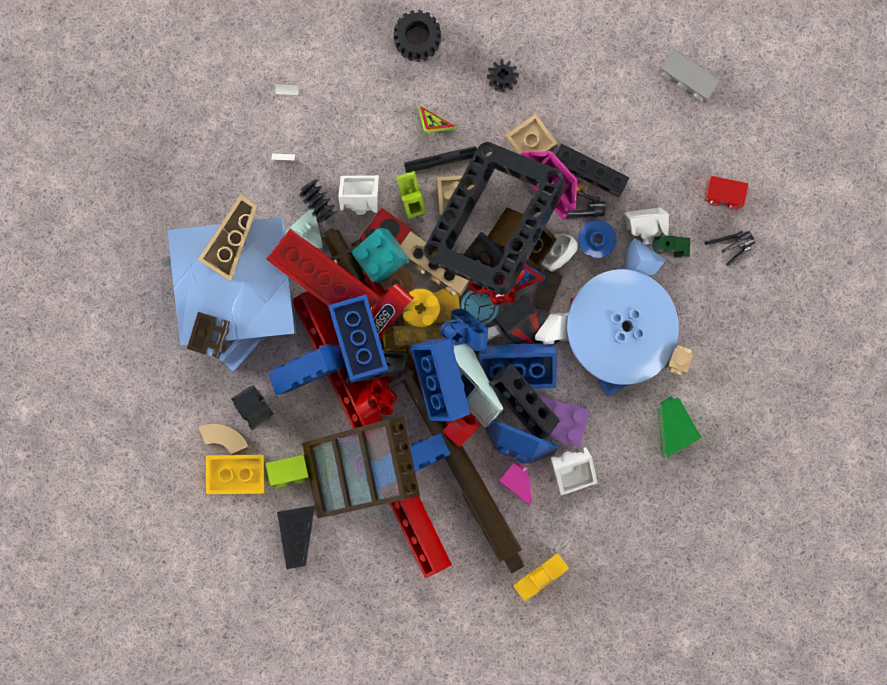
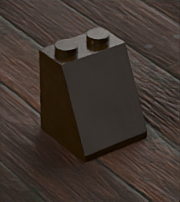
[487,207,557,270]

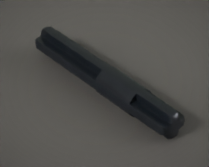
[404,146,477,173]

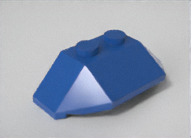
[485,419,559,464]

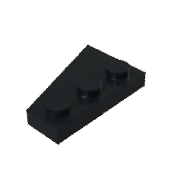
[277,505,315,569]

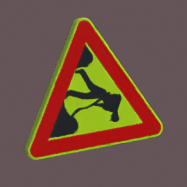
[418,106,456,134]

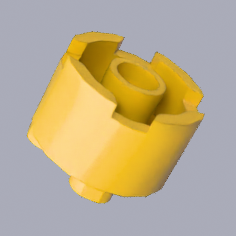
[402,288,440,327]

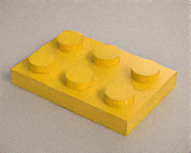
[206,455,265,494]

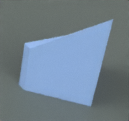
[625,238,666,276]

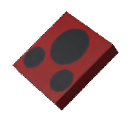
[360,208,413,245]

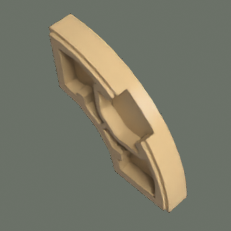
[198,424,250,454]

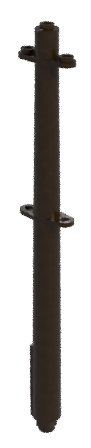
[322,228,525,574]

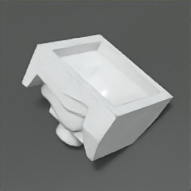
[339,175,379,215]
[624,207,669,244]
[550,447,597,495]

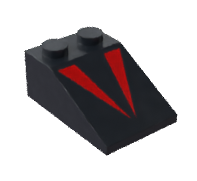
[494,294,559,344]

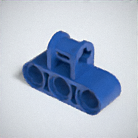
[440,309,488,351]

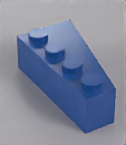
[268,344,346,395]
[363,433,451,490]

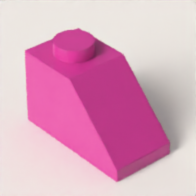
[499,463,532,505]

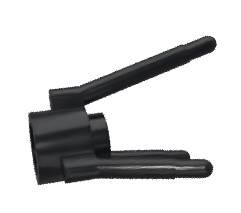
[565,191,606,218]
[705,231,755,266]

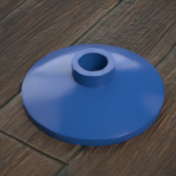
[578,220,617,258]

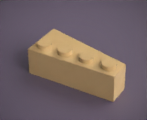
[198,193,259,282]

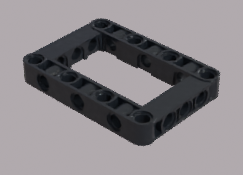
[423,142,567,295]

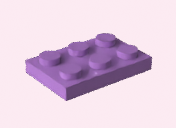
[524,395,590,447]

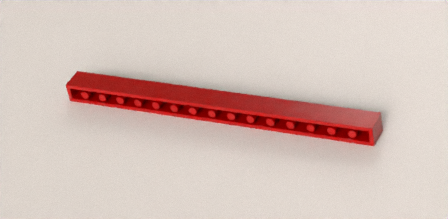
[293,291,452,578]

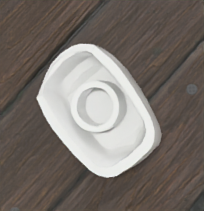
[541,233,578,272]

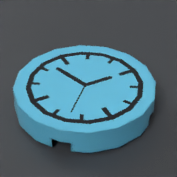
[461,290,499,325]

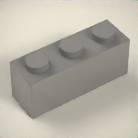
[658,49,721,103]

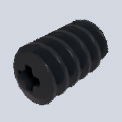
[299,179,337,223]

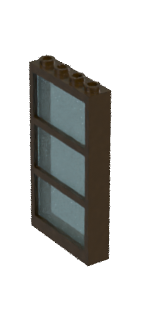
[302,417,420,519]

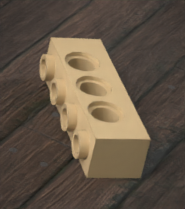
[400,231,469,296]

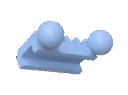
[207,337,264,372]

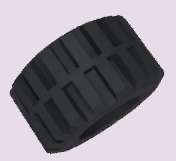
[393,10,441,62]

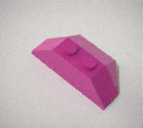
[520,151,577,220]

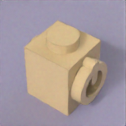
[666,345,693,376]

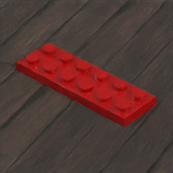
[266,228,382,313]

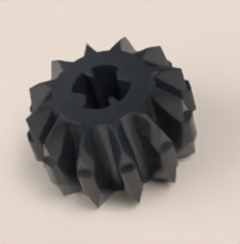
[487,59,519,92]

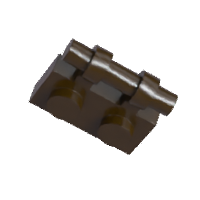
[187,312,230,358]

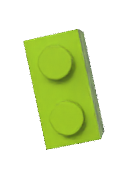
[266,455,309,489]

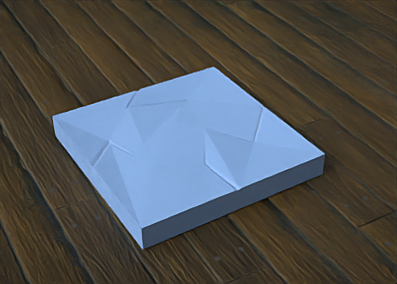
[167,218,297,345]

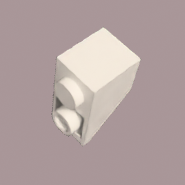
[535,312,569,344]

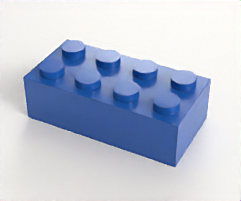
[328,295,388,383]
[410,339,470,421]
[478,343,557,390]

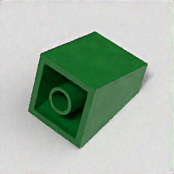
[657,396,702,458]

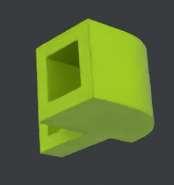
[396,171,426,219]

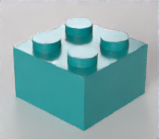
[351,228,410,283]

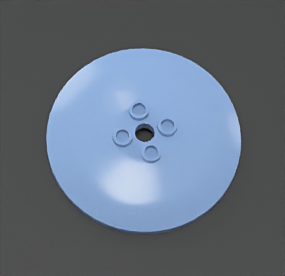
[567,269,679,385]

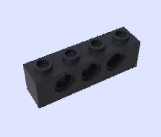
[555,143,630,198]
[488,364,560,439]

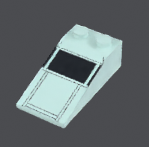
[454,344,503,427]

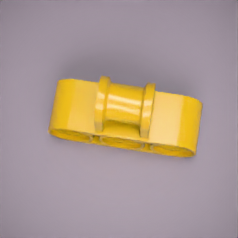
[513,553,569,601]

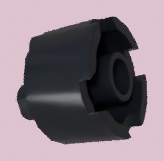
[231,385,274,431]

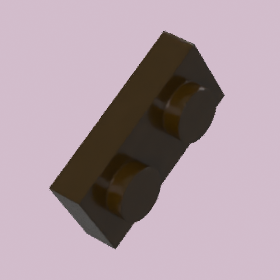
[532,269,563,312]

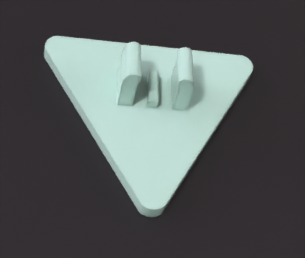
[286,210,323,249]

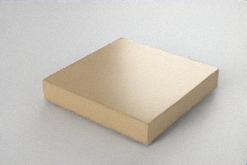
[505,114,558,154]

